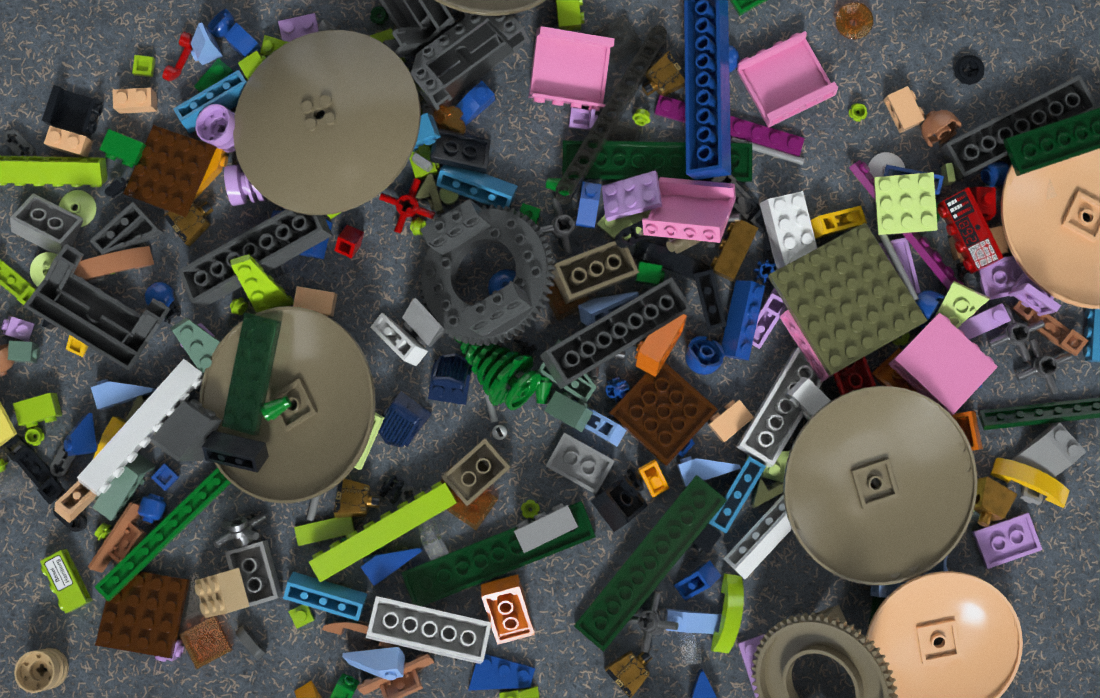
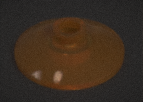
[835,2,873,40]

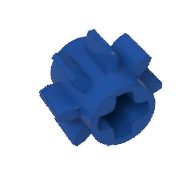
[753,259,776,284]
[606,376,629,402]

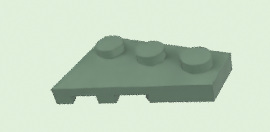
[170,317,220,373]

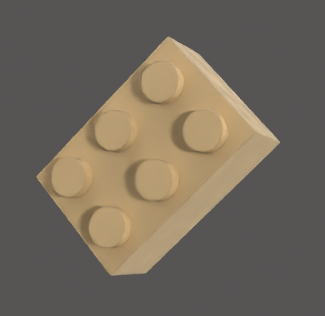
[195,568,249,618]

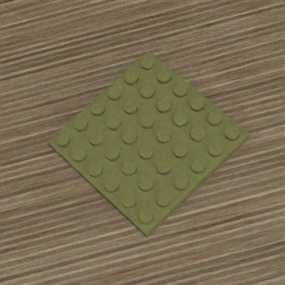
[768,223,927,377]

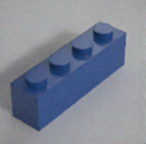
[721,280,765,361]

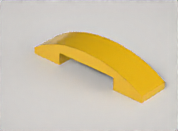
[990,458,1070,508]

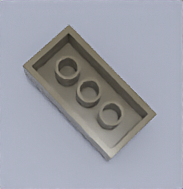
[551,237,639,304]

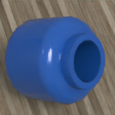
[981,161,1010,187]
[138,493,167,523]

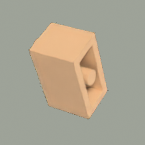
[884,86,925,133]
[113,87,157,114]
[44,126,93,157]
[293,286,337,317]
[708,400,754,442]
[55,481,97,523]

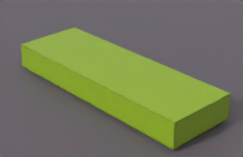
[294,517,355,546]

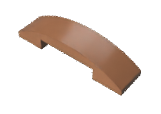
[74,246,154,281]
[1012,300,1088,356]
[322,620,400,648]

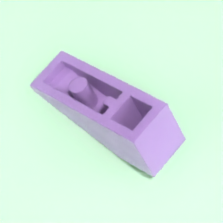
[752,287,786,349]
[958,303,1011,339]

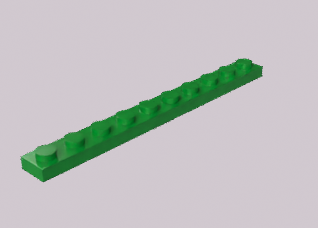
[95,467,231,601]

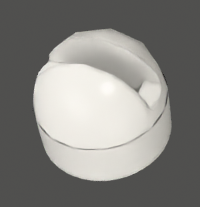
[492,425,507,440]

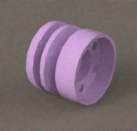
[195,104,235,153]
[224,164,266,206]

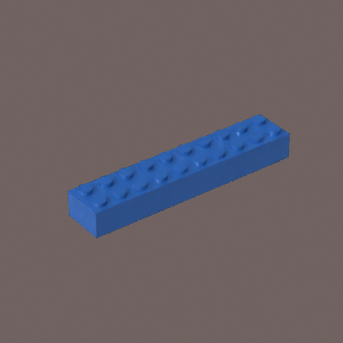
[684,0,731,180]

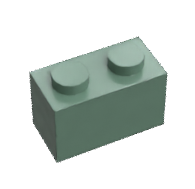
[544,391,593,432]

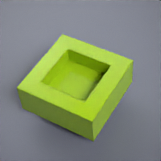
[132,55,155,77]
[288,605,315,629]

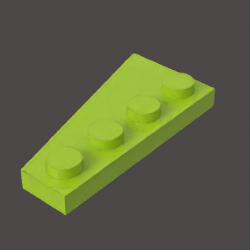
[230,254,294,313]

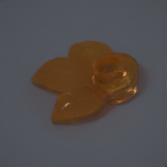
[434,105,466,134]

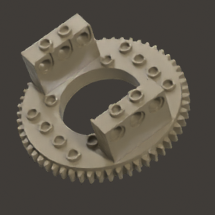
[751,605,898,698]

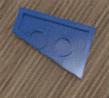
[469,653,535,690]

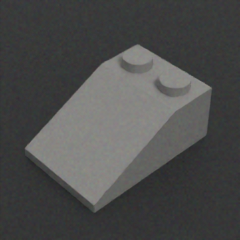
[402,298,445,347]
[1011,422,1086,478]

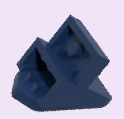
[428,353,473,405]
[379,391,432,447]

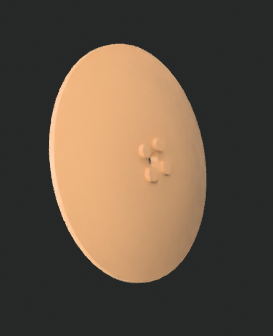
[1001,149,1100,309]

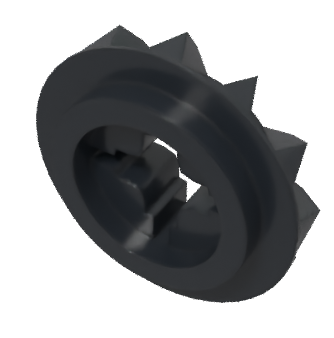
[953,55,985,85]

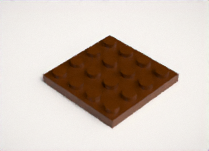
[123,125,216,218]
[609,362,718,466]
[95,572,190,659]

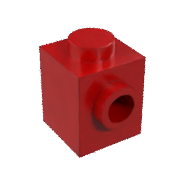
[334,225,364,259]

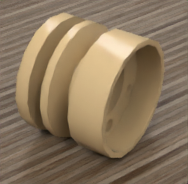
[14,648,69,693]

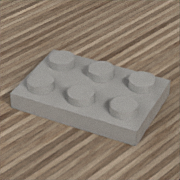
[546,433,614,494]

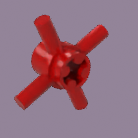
[379,178,435,234]

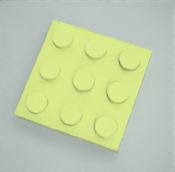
[874,172,938,235]

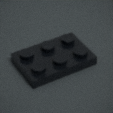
[429,128,491,174]

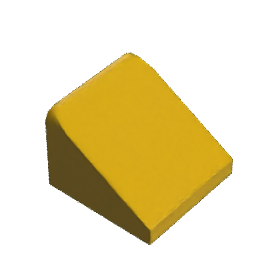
[66,335,89,357]

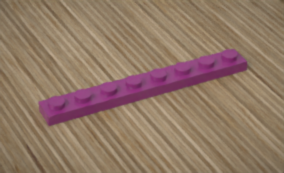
[654,95,805,156]

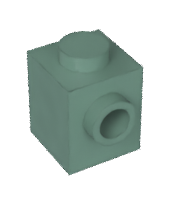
[7,341,41,363]

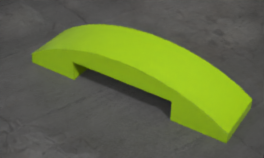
[0,259,36,305]
[711,573,744,653]

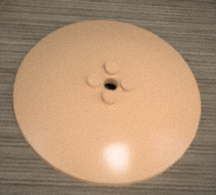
[866,571,1023,698]

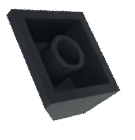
[591,475,648,532]

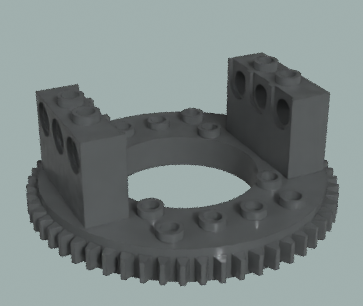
[418,199,556,346]

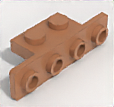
[88,502,147,573]
[357,654,434,698]

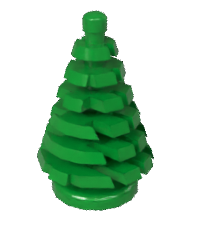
[454,338,541,410]

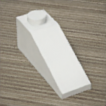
[371,313,428,366]

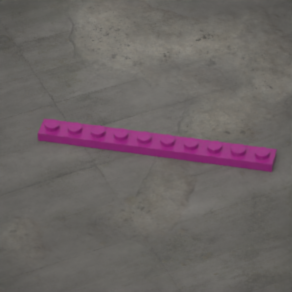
[849,160,979,317]

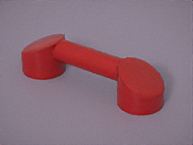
[162,32,193,81]

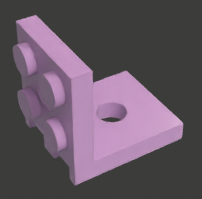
[1008,271,1061,316]

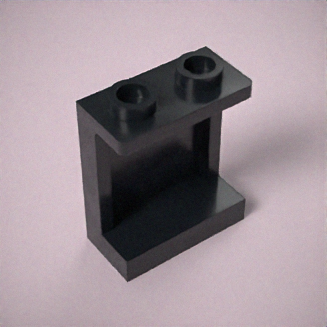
[42,85,103,138]

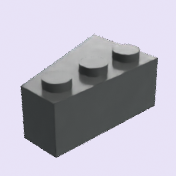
[90,202,164,255]

